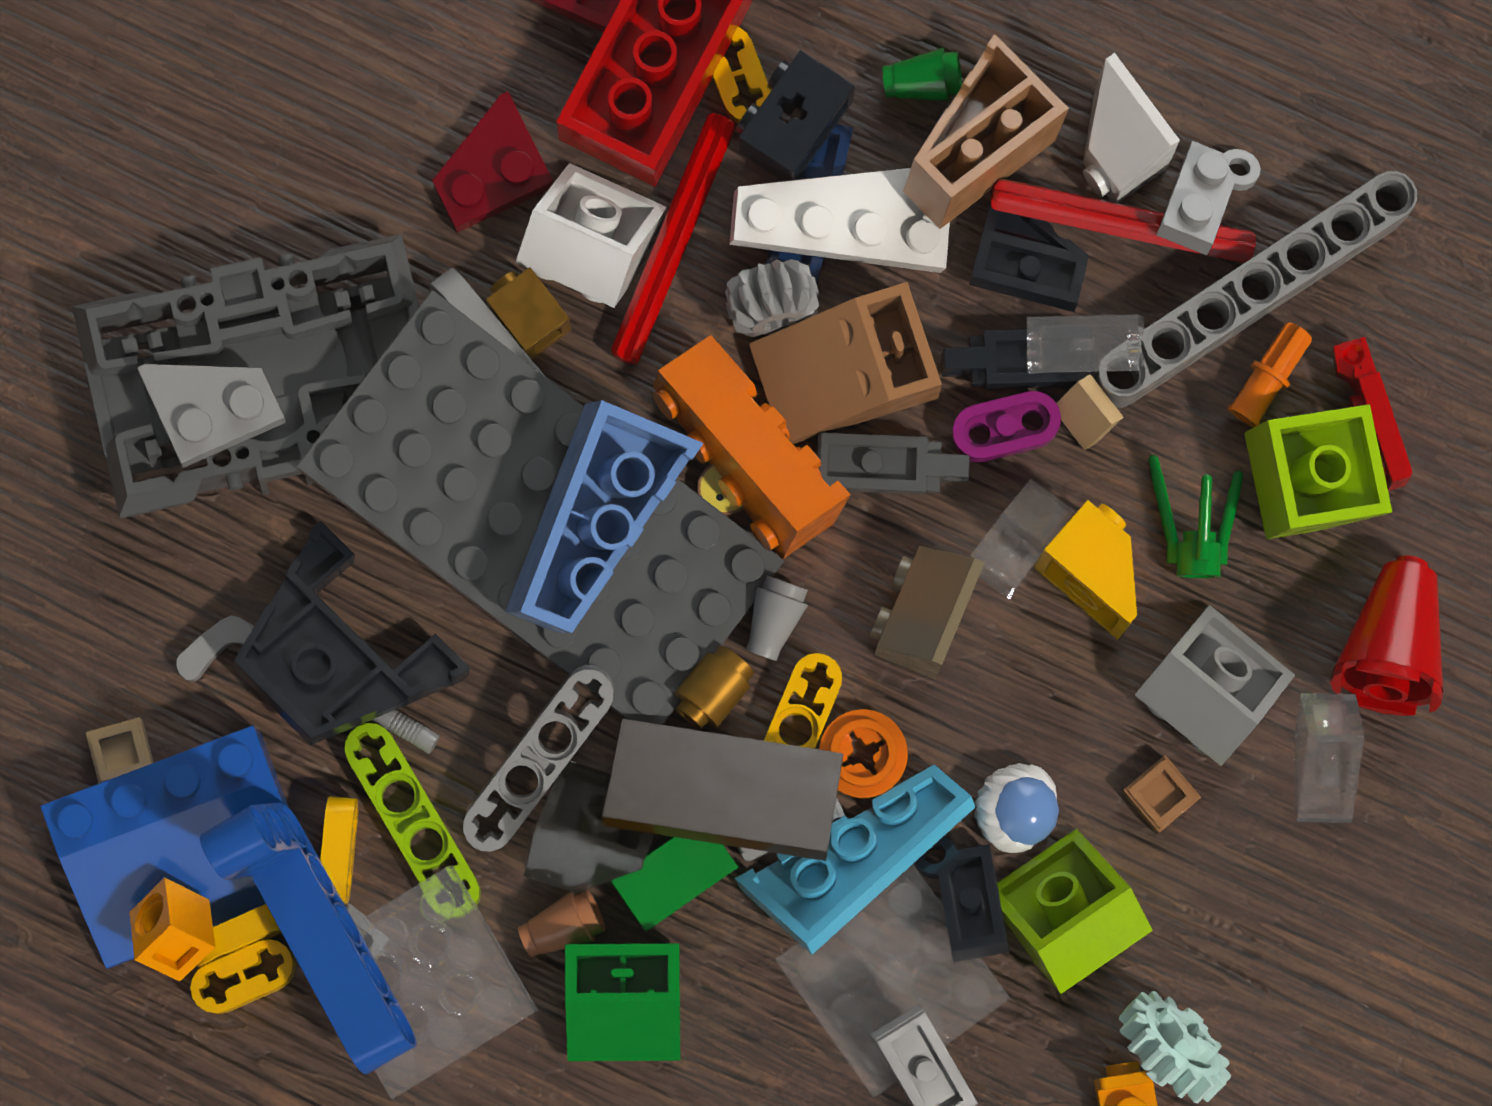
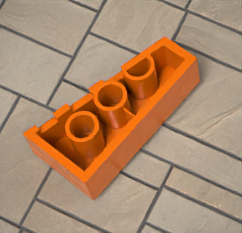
[652,335,851,559]

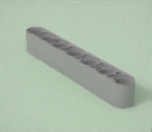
[1095,171,1417,408]

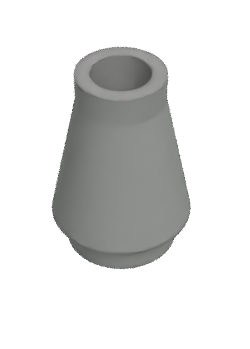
[746,575,808,661]

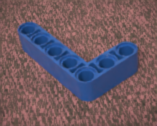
[199,803,417,1075]

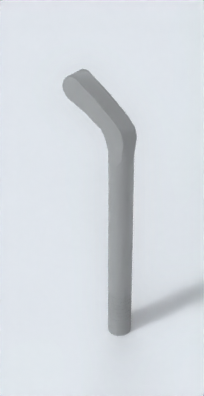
[176,615,440,754]

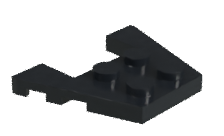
[234,521,470,746]

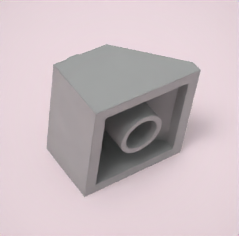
[1135,605,1295,766]

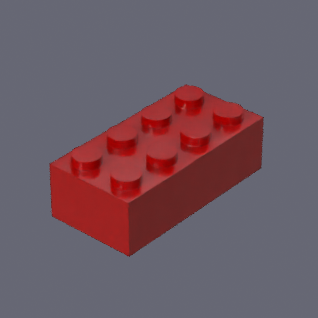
[556,0,752,187]

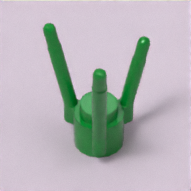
[1148,455,1244,579]

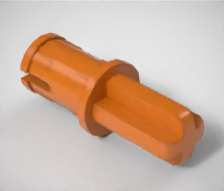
[1227,322,1312,427]

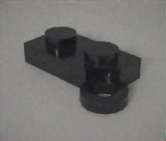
[914,836,1009,962]

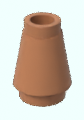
[518,890,606,957]

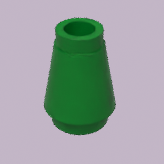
[883,48,962,101]

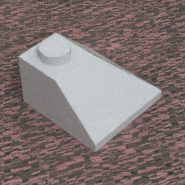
[1083,53,1180,203]

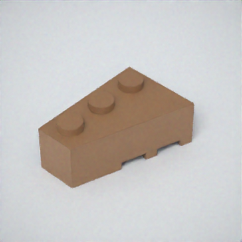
[903,33,1069,229]

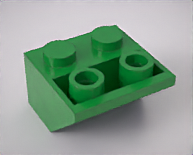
[565,943,681,1062]

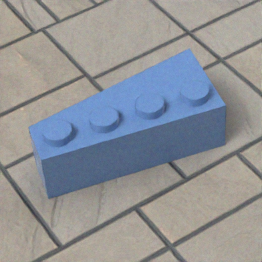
[505,400,703,633]

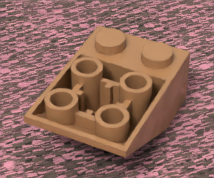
[749,282,942,444]

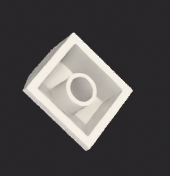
[515,163,667,308]

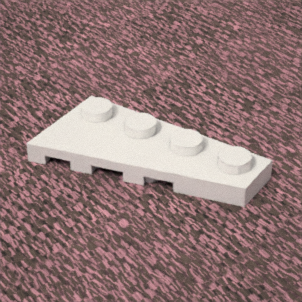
[729,168,950,273]

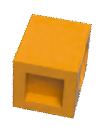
[129,877,215,982]

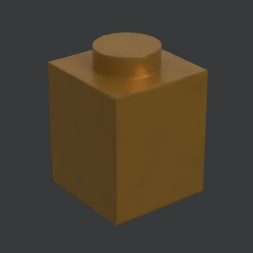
[486,267,572,360]

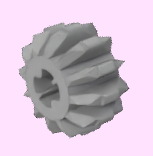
[725,259,819,337]

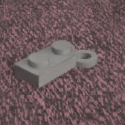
[1156,141,1261,255]

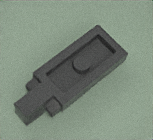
[817,433,970,495]

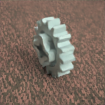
[1119,991,1231,1103]

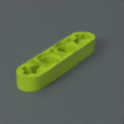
[345,723,481,918]

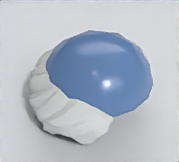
[974,763,1059,853]

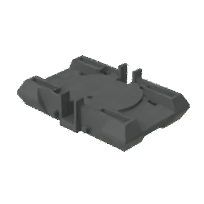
[72,234,419,519]

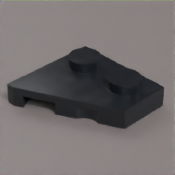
[969,202,1089,312]

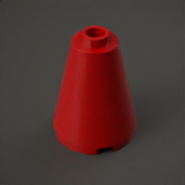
[1330,555,1443,716]

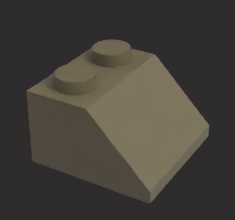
[870,546,985,681]

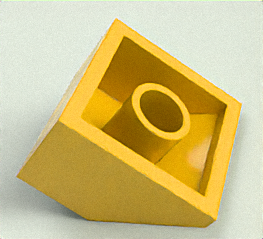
[1035,500,1137,640]

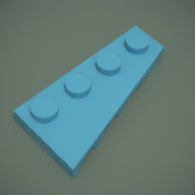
[735,765,975,955]

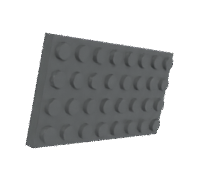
[296,290,784,725]

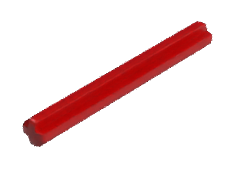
[611,113,735,365]
[991,179,1256,263]

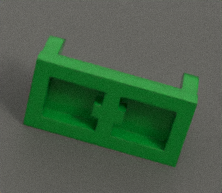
[606,836,738,932]

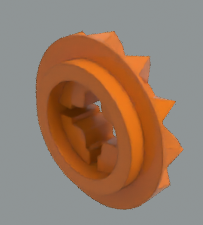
[819,709,908,799]

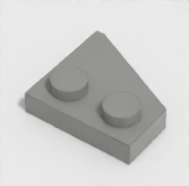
[137,364,286,468]

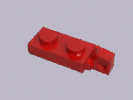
[1332,337,1413,491]

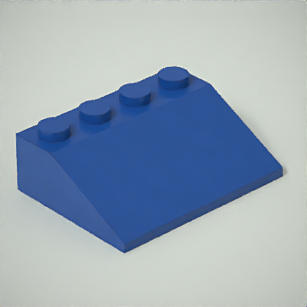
[40,725,288,969]

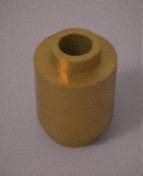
[674,646,754,730]

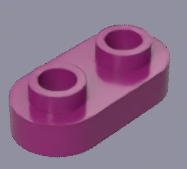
[952,391,1061,462]

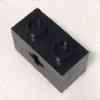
[736,50,855,182]

